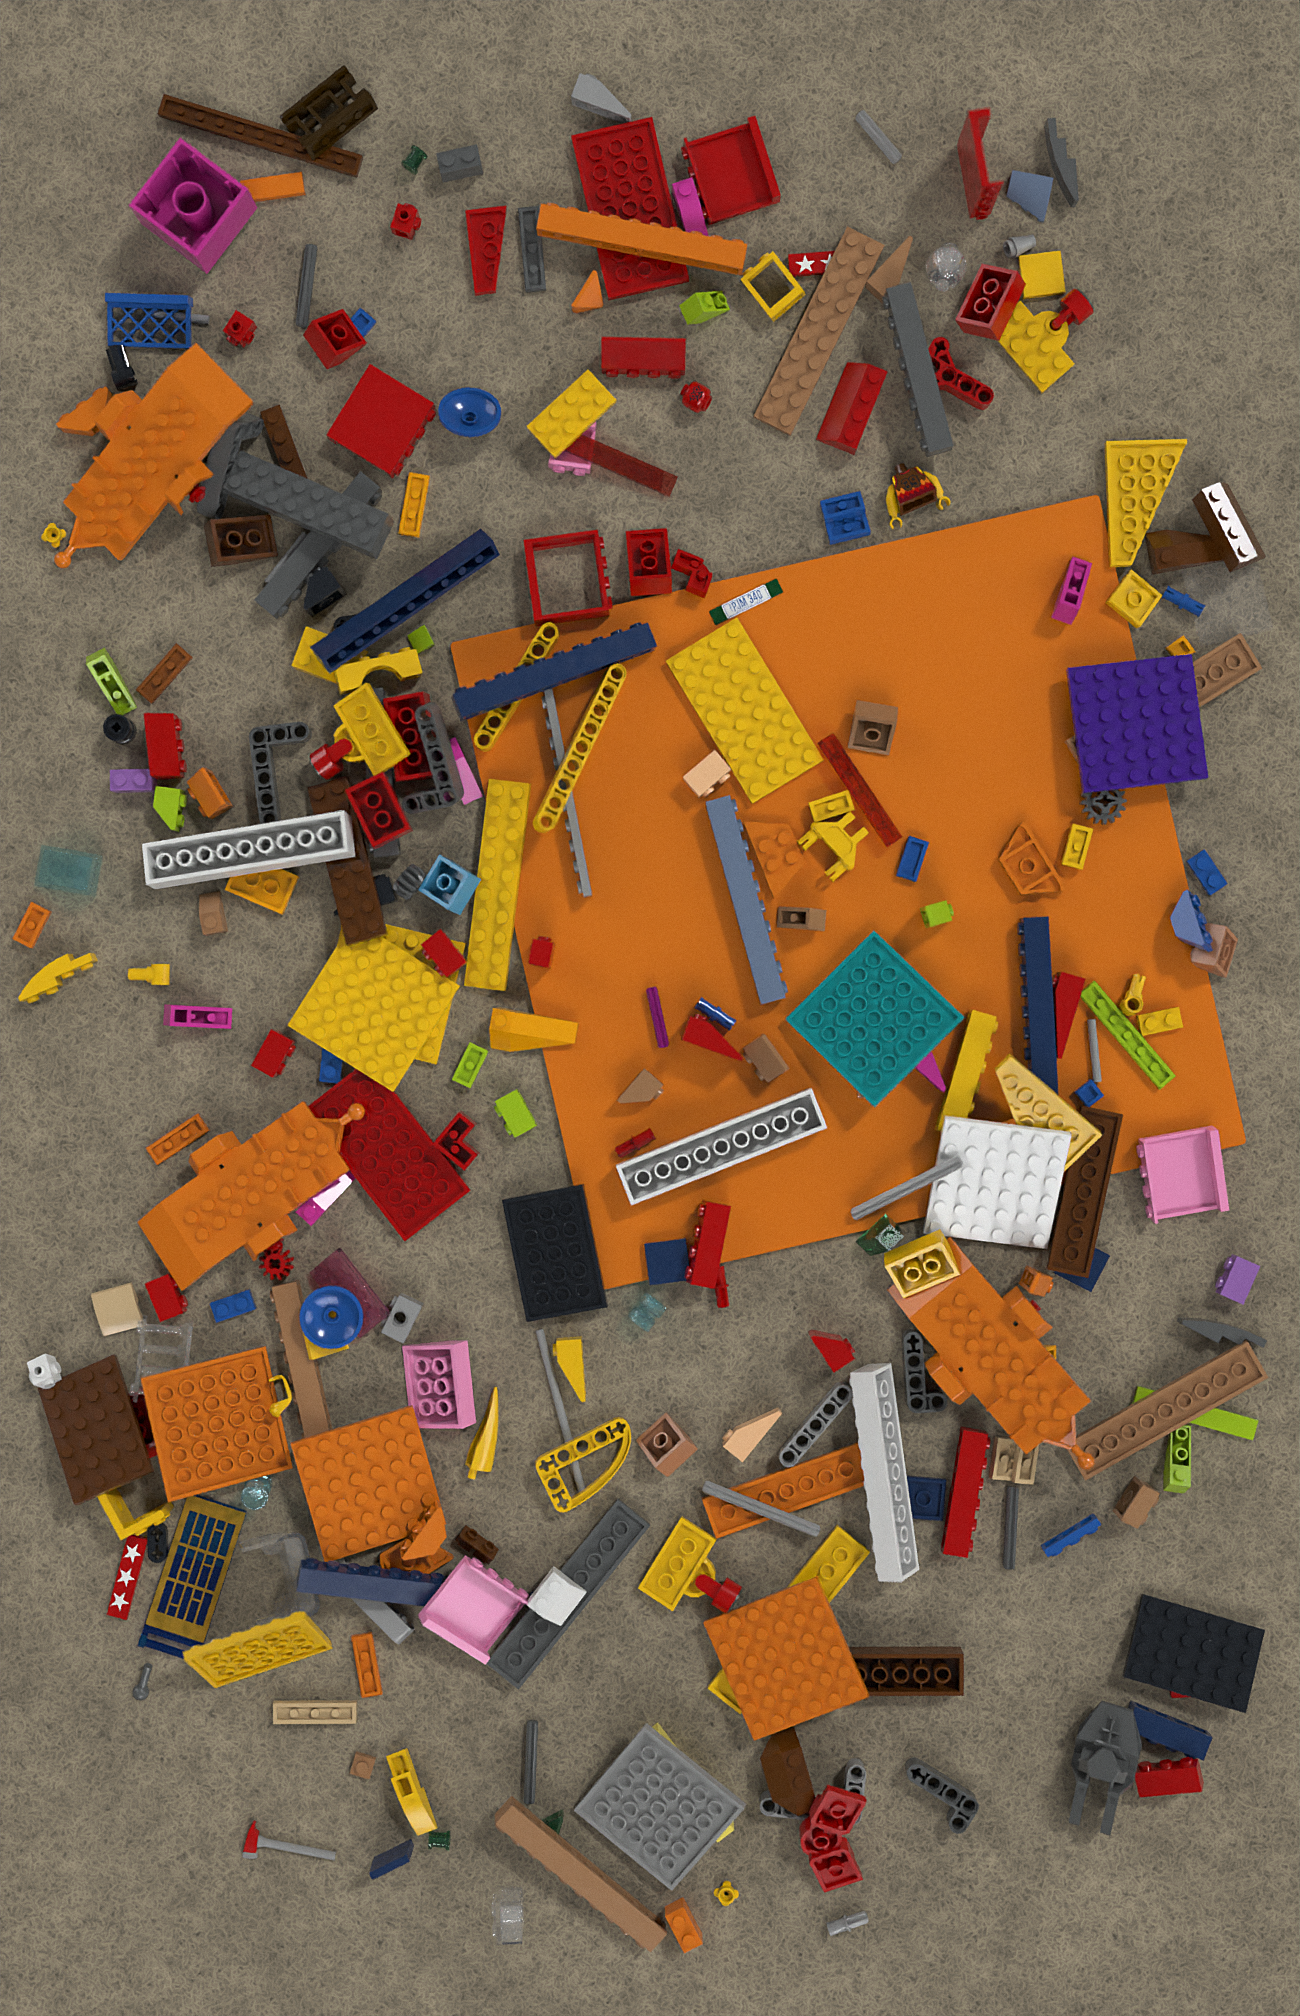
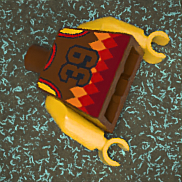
[886,463,951,530]

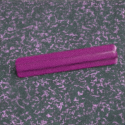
[646,987,669,1048]

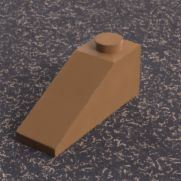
[865,236,913,304]

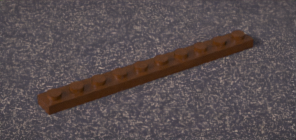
[157,94,363,178]

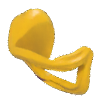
[269,1375,292,1417]

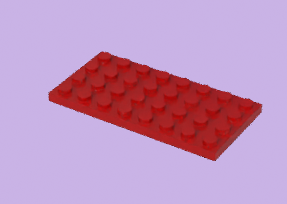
[571,117,689,301]
[308,1069,471,1241]

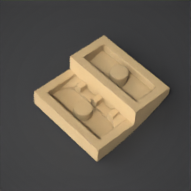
[91,1282,144,1336]
[989,1436,1039,1485]

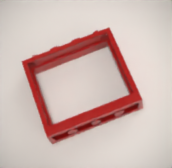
[523,529,613,626]

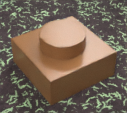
[350,1751,376,1779]

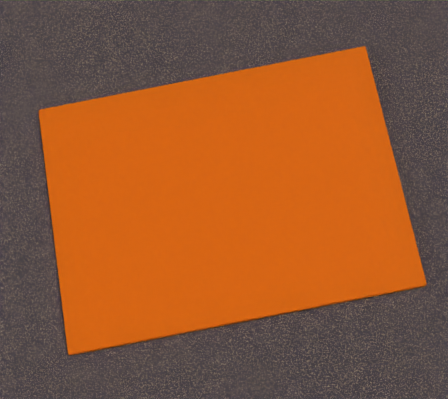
[450,495,1246,1289]

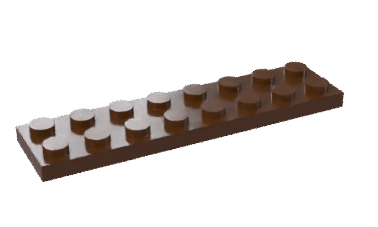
[307,776,388,946]
[1046,1106,1123,1278]

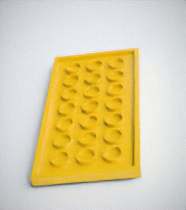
[666,618,824,804]

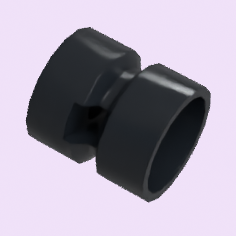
[103,714,137,744]

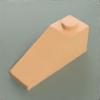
[722,1408,782,1462]

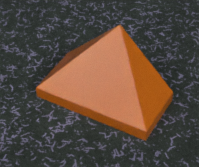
[571,270,604,313]

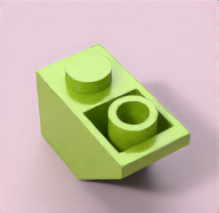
[679,291,730,325]
[153,786,187,832]

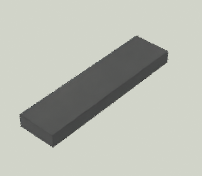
[518,206,546,293]

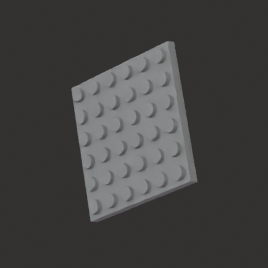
[574,1723,746,1891]

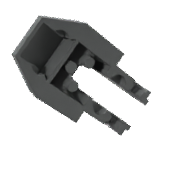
[1069,1701,1142,1836]

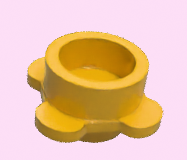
[41,523,67,548]
[714,1880,739,1906]

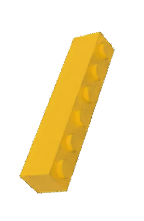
[935,1010,998,1132]

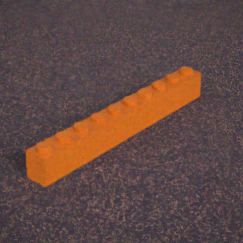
[536,203,748,276]

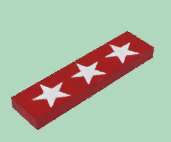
[788,251,835,277]
[107,1534,148,1620]

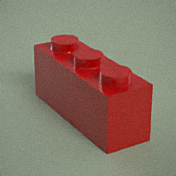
[1135,1757,1204,1798]

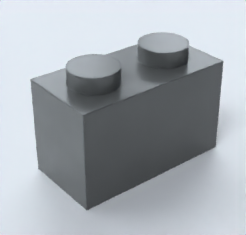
[436,144,483,183]

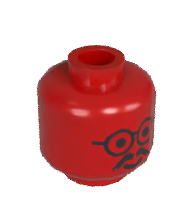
[680,381,713,413]

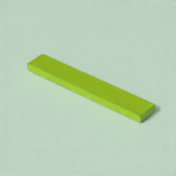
[1080,981,1176,1089]
[1132,1386,1259,1440]

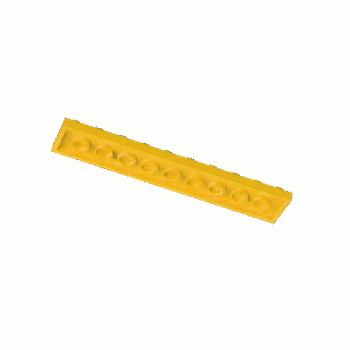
[464,779,531,991]
[708,1525,870,1714]

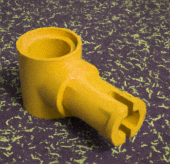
[128,964,170,985]
[1119,974,1146,1016]

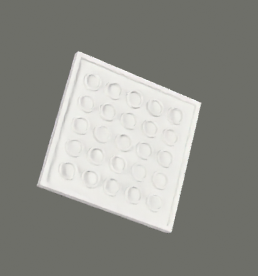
[923,1116,1071,1249]

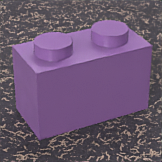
[110,769,157,793]
[1215,1254,1260,1305]

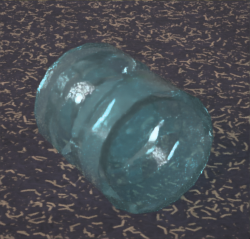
[628,1292,667,1332]
[241,1475,272,1510]

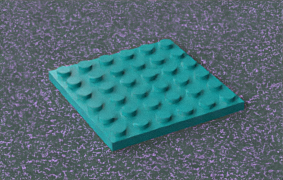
[785,931,964,1107]

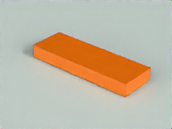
[240,172,306,202]
[146,1113,210,1165]
[351,1632,383,1698]

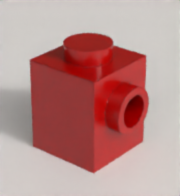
[390,203,422,240]
[223,310,257,348]

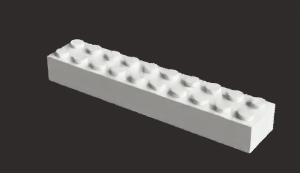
[142,811,355,889]
[616,1088,827,1205]
[850,1363,919,1582]

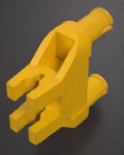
[797,812,869,882]

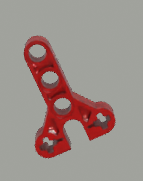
[908,337,994,410]

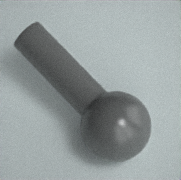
[132,1663,152,1701]

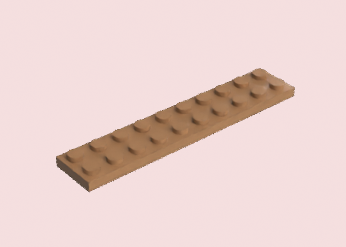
[753,226,885,436]
[1065,633,1262,765]
[1067,1340,1268,1481]

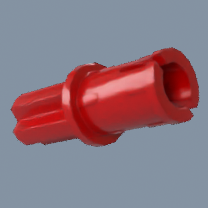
[615,1128,656,1158]
[715,1266,729,1308]

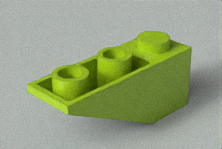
[1163,1425,1191,1494]

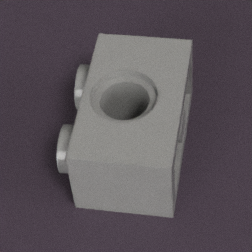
[380,1293,424,1343]

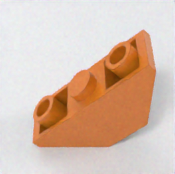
[56,386,113,436]
[400,1500,447,1560]

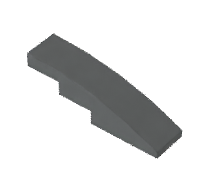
[1044,118,1079,207]
[1177,1317,1267,1348]

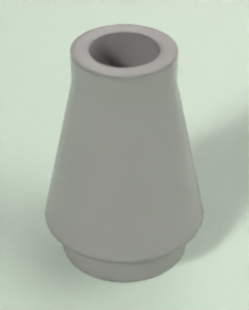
[1003,234,1036,258]

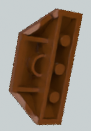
[760,1726,815,1816]

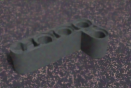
[902,1329,947,1413]
[905,1757,979,1834]

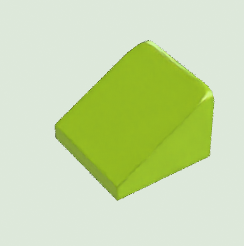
[407,625,435,654]

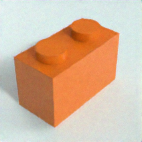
[665,1897,703,1953]

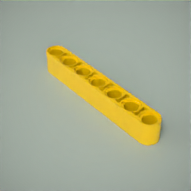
[474,623,559,751]

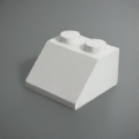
[527,1566,587,1626]

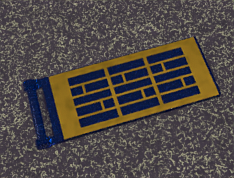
[137,1494,247,1659]

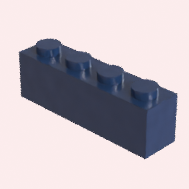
[1128,1700,1213,1761]

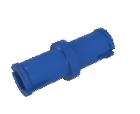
[1162,586,1206,617]
[694,997,736,1031]

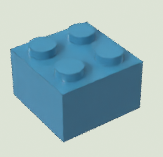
[418,854,481,915]

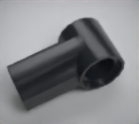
[106,345,138,390]

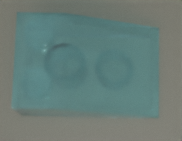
[34,845,103,897]

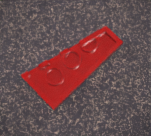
[465,205,507,296]

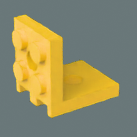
[98,1488,174,1540]

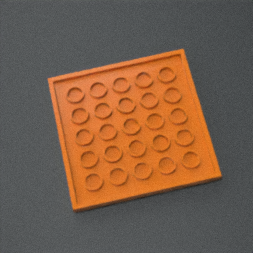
[140,1346,293,1502]
[291,1405,446,1562]
[703,1576,869,1741]

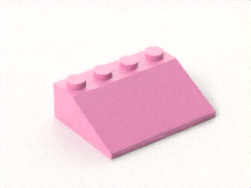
[402,1340,476,1429]

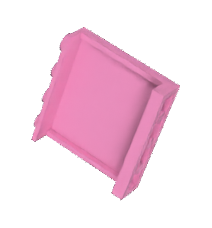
[1136,1126,1229,1224]
[418,1555,529,1665]

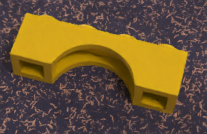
[334,647,423,695]

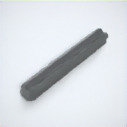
[296,244,318,328]
[1003,1486,1019,1570]
[524,1720,538,1804]

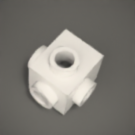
[27,1354,62,1389]

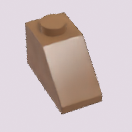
[199,891,228,936]
[777,907,827,931]
[617,1068,664,1103]

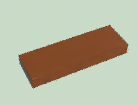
[136,643,193,704]

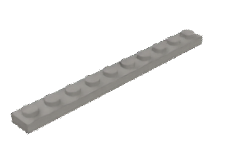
[541,689,592,898]

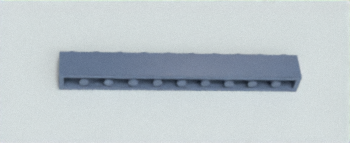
[705,795,788,1004]

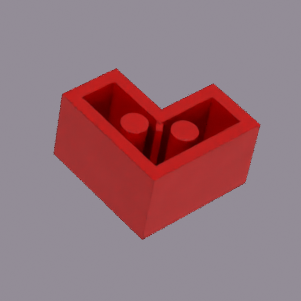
[433,1111,479,1171]

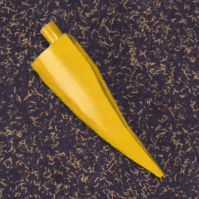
[465,1386,498,1479]

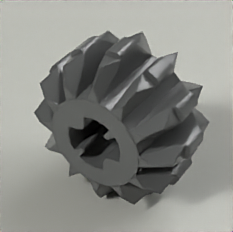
[393,864,427,900]

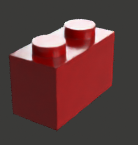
[421,929,468,978]
[528,936,556,968]
[251,1029,296,1078]
[145,1273,188,1322]

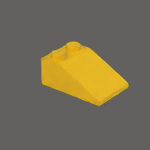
[291,626,368,684]

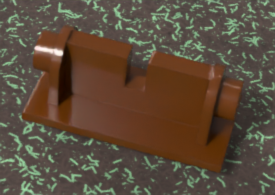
[455,1525,499,1565]

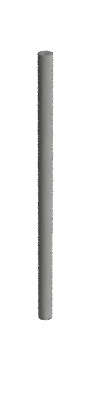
[535,1329,585,1492]

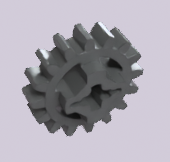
[1080,790,1127,825]

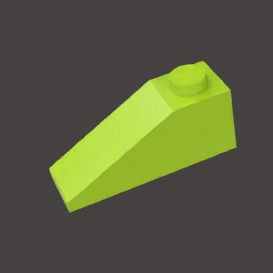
[86,647,137,715]

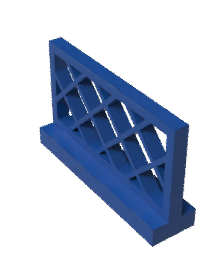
[105,293,193,349]

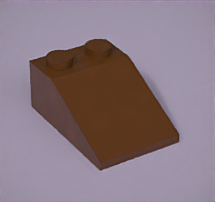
[204,515,278,567]

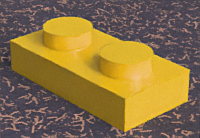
[808,790,855,822]
[1061,824,1093,870]
[1136,1007,1183,1036]

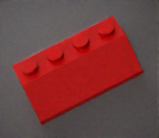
[601,337,686,379]
[816,362,888,455]
[383,691,439,782]

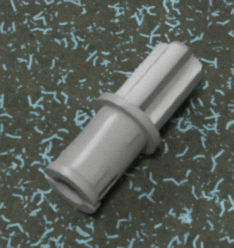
[827,1911,869,1936]

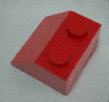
[303,309,367,369]
[808,1329,855,1373]

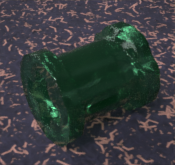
[401,145,428,175]
[428,1830,451,1850]

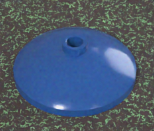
[438,388,501,437]
[300,1285,363,1349]

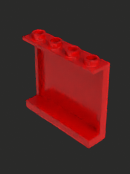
[957,107,1003,220]
[681,116,781,225]
[326,364,436,479]

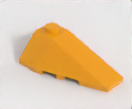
[489,1007,579,1052]

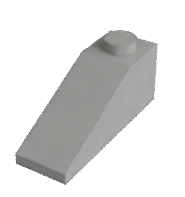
[571,73,632,123]

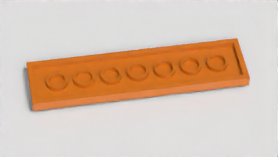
[702,1442,865,1539]

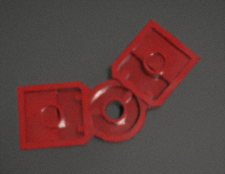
[799,1784,867,1893]

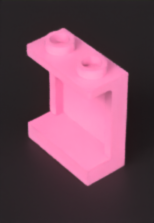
[548,421,597,476]

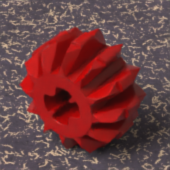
[259,1246,294,1280]

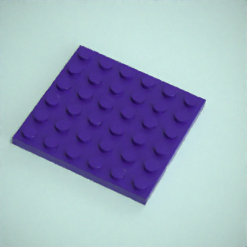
[1066,654,1209,793]

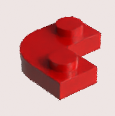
[671,549,712,598]

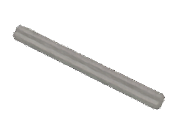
[850,1156,963,1220]
[702,1481,820,1537]

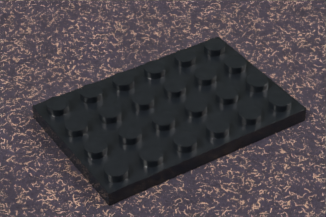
[502,1184,608,1322]
[1122,1594,1265,1713]

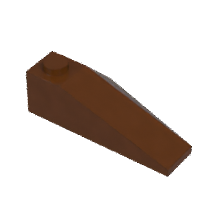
[1145,529,1223,575]

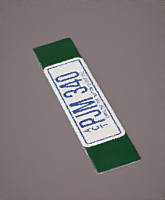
[709,579,783,625]

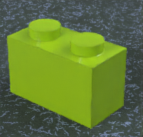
[494,1089,538,1138]

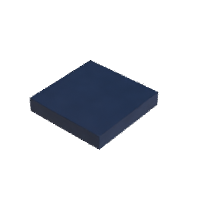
[644,1238,689,1285]
[1053,1248,1110,1292]
[906,1475,947,1521]
[369,1839,414,1880]

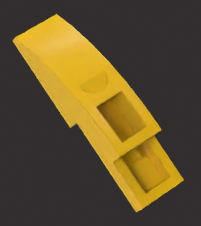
[18,953,98,1004]
[386,1748,438,1836]

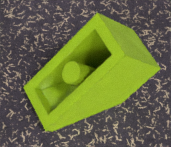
[920,901,954,928]

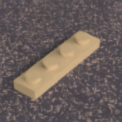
[273,1700,357,1724]

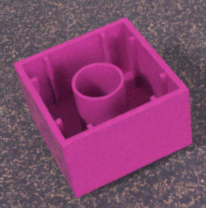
[129,138,257,274]

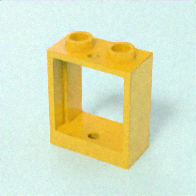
[741,251,806,322]

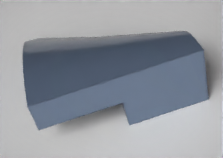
[1006,170,1053,222]

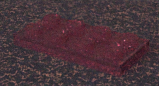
[309,1248,391,1338]

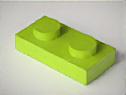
[452,1042,489,1089]

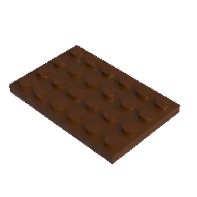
[38,1354,154,1506]

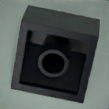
[303,566,347,617]

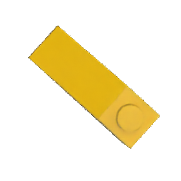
[553,1336,586,1402]

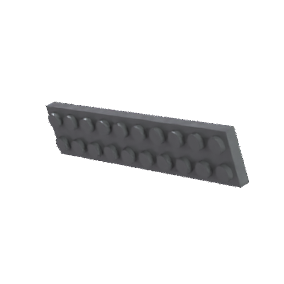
[486,1498,650,1690]

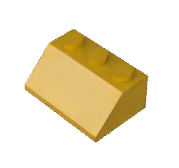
[884,1229,960,1298]

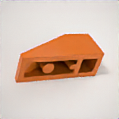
[1018,1265,1053,1297]

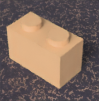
[683,750,731,798]

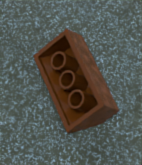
[1192,482,1266,573]

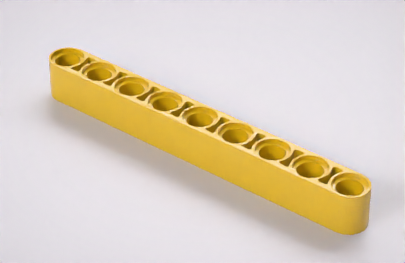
[533,663,627,833]

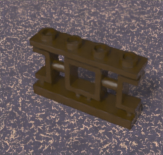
[279,65,378,160]

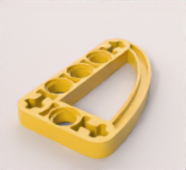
[535,1417,631,1513]

